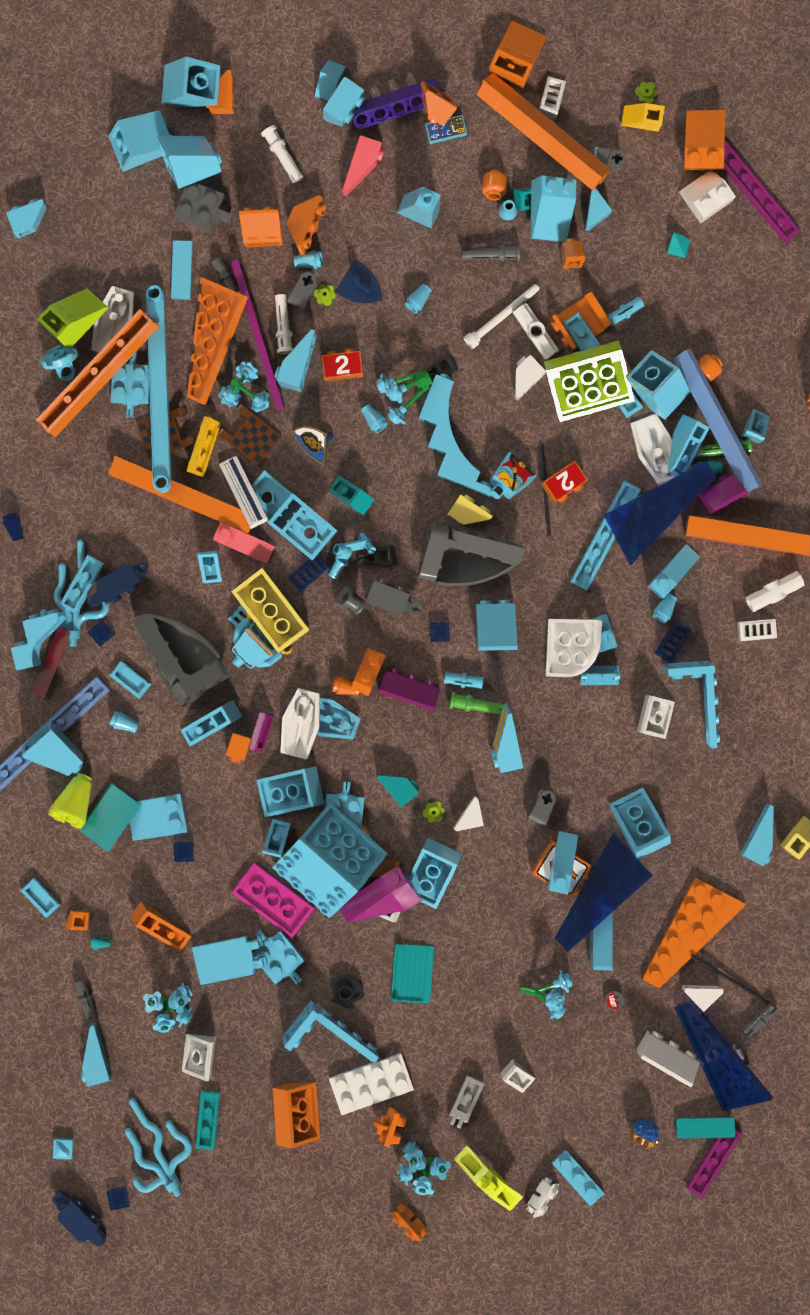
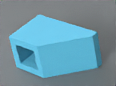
[6,199,47,238]

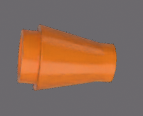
[331,676,359,695]

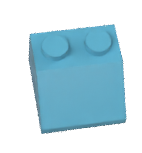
[323,76,365,127]

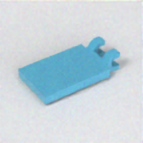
[192,936,268,985]

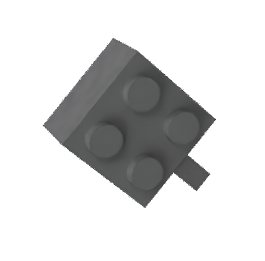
[174,183,233,234]
[366,578,422,615]

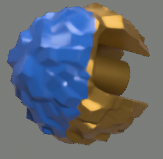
[630,1119,659,1150]

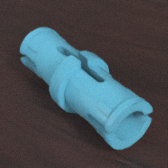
[607,296,644,327]
[444,672,484,689]

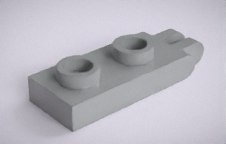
[449,1074,485,1128]

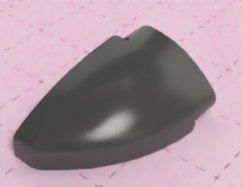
[417,520,525,586]
[132,614,230,707]

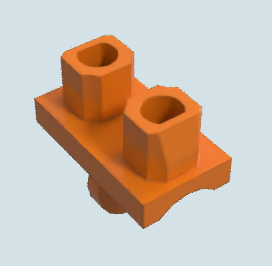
[373,1107,407,1147]

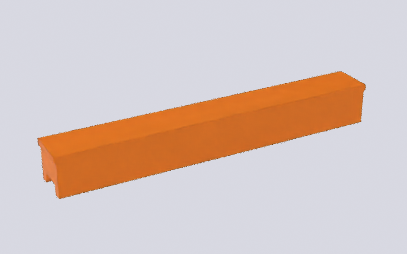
[477,73,611,190]
[36,309,160,437]
[108,456,252,535]
[684,516,810,556]

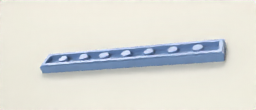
[673,349,762,493]
[0,676,110,791]

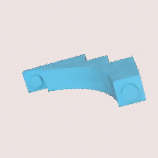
[419,373,493,497]

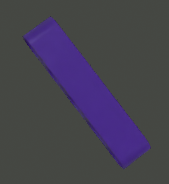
[352,79,443,128]

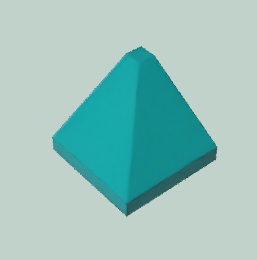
[667,232,690,258]
[91,936,113,949]

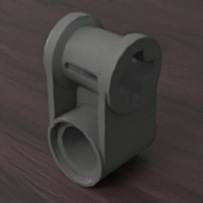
[590,147,626,172]
[287,272,317,311]
[334,585,366,615]
[527,788,556,827]

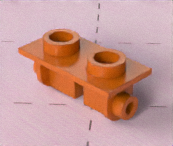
[390,1203,428,1241]

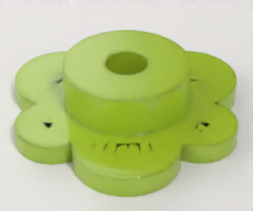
[635,82,657,103]
[314,284,336,306]
[422,801,445,823]

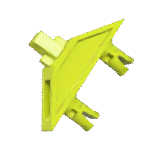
[454,1145,523,1211]

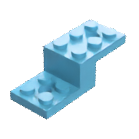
[252,470,337,561]

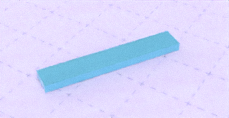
[562,312,643,418]
[570,480,641,591]

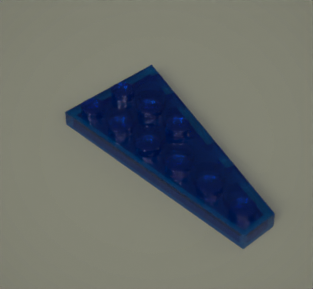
[603,460,716,566]
[554,833,653,953]
[674,1000,773,1111]

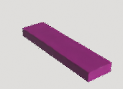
[686,1128,743,1199]

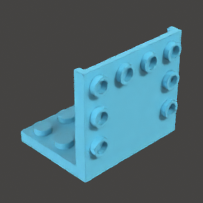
[272,803,388,918]

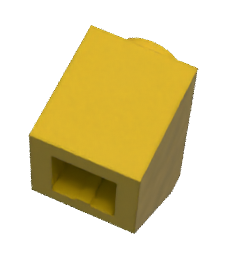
[621,103,665,132]

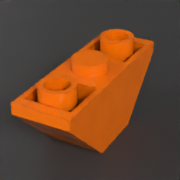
[287,195,326,255]

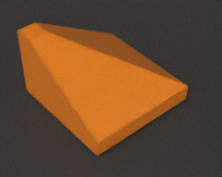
[65,911,90,931]

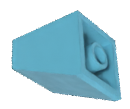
[161,57,220,108]
[108,110,172,172]
[157,136,222,189]
[626,350,690,420]
[476,600,518,651]
[22,721,83,776]

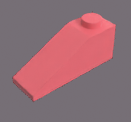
[342,135,385,196]
[213,522,275,564]

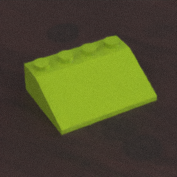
[544,340,634,422]

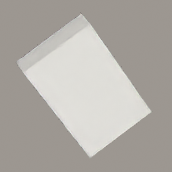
[453,796,484,831]
[682,985,724,1012]
[501,1059,535,1093]

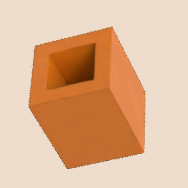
[226,732,251,763]

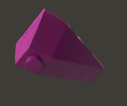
[340,866,422,923]

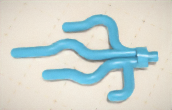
[40,539,110,647]
[125,1098,192,1197]

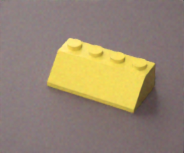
[231,568,310,653]

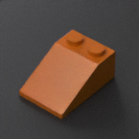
[684,110,726,170]

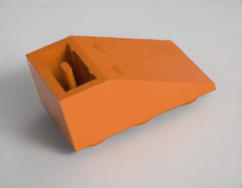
[489,21,547,89]
[239,207,283,247]

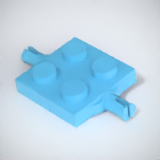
[111,352,150,418]
[325,782,365,829]
[252,929,306,985]

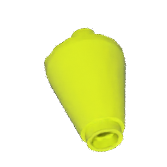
[48,773,92,829]

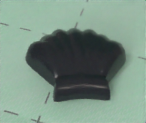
[330,975,365,1009]

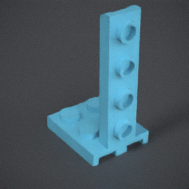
[662,661,720,748]
[283,1000,379,1062]

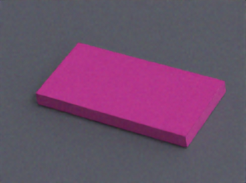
[231,861,315,938]

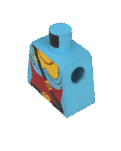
[490,452,536,499]

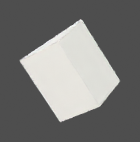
[637,695,675,739]
[182,1034,216,1081]

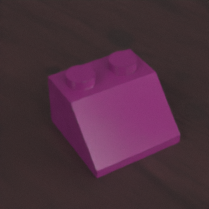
[697,474,748,515]

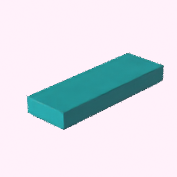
[195,1090,220,1150]
[676,1117,735,1138]

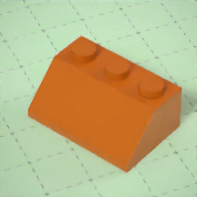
[272,1082,320,1148]

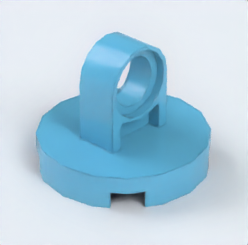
[40,345,79,381]

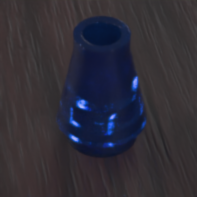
[2,512,23,542]

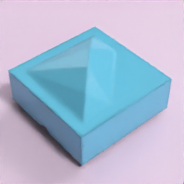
[53,1138,74,1159]

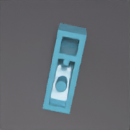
[668,415,710,479]
[647,544,700,599]
[181,700,243,746]
[740,804,774,866]
[547,831,578,894]
[81,1022,112,1087]

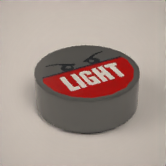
[604,990,624,1010]

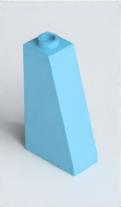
[397,187,441,229]
[589,892,613,970]

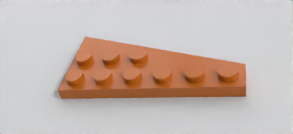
[187,277,248,405]
[642,877,747,988]

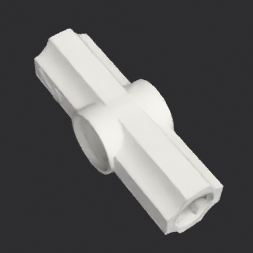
[513,303,559,360]
[745,571,804,612]

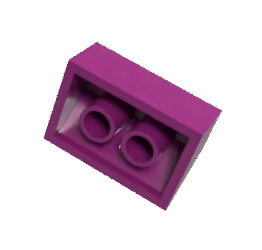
[378,668,440,711]

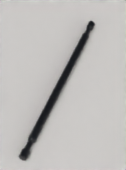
[539,444,551,536]
[691,955,769,1004]

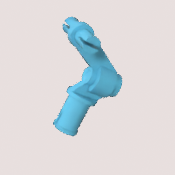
[327,532,376,579]

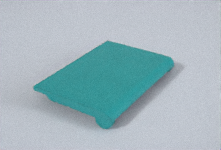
[79,783,141,853]
[391,943,434,1003]

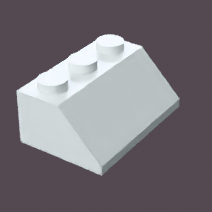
[636,1030,700,1087]

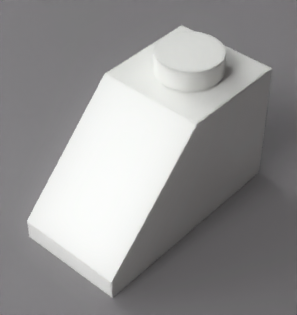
[515,355,546,401]

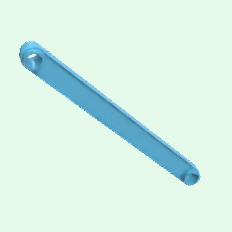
[146,285,172,493]

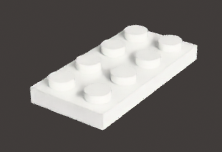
[329,1053,414,1115]

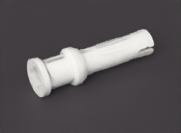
[261,125,303,183]
[274,294,293,354]

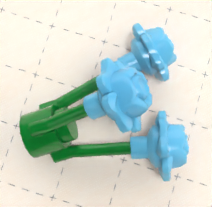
[377,370,433,425]

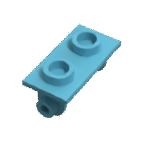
[580,666,620,685]

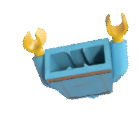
[232,613,292,668]

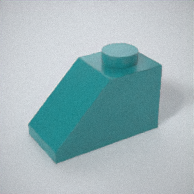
[329,476,374,515]
[377,774,419,807]

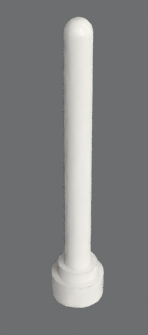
[463,284,540,349]

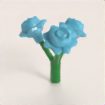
[218,361,270,412]
[520,970,573,1019]

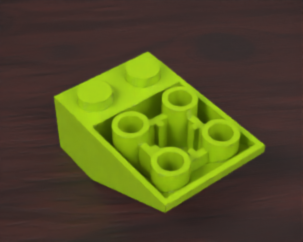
[37,288,109,349]

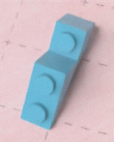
[11,609,66,671]

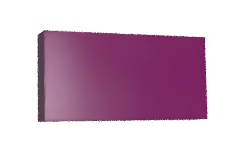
[248,712,274,752]

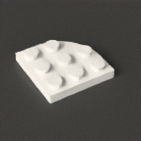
[546,619,602,677]

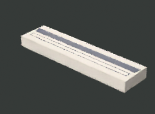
[219,456,268,529]

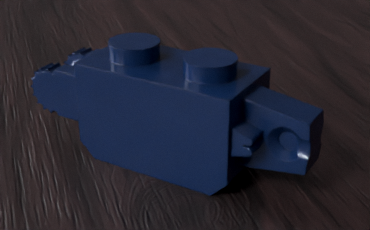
[87,562,149,607]
[52,1190,107,1247]

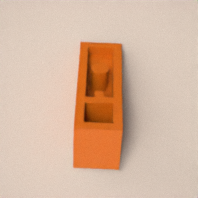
[130,901,191,952]

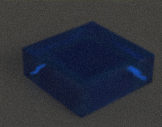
[88,620,115,647]
[430,622,450,642]
[174,842,194,862]
[107,1186,130,1211]

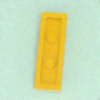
[187,416,221,477]

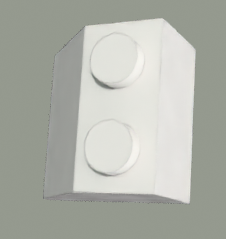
[679,170,736,223]

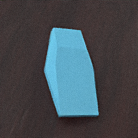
[317,697,361,739]

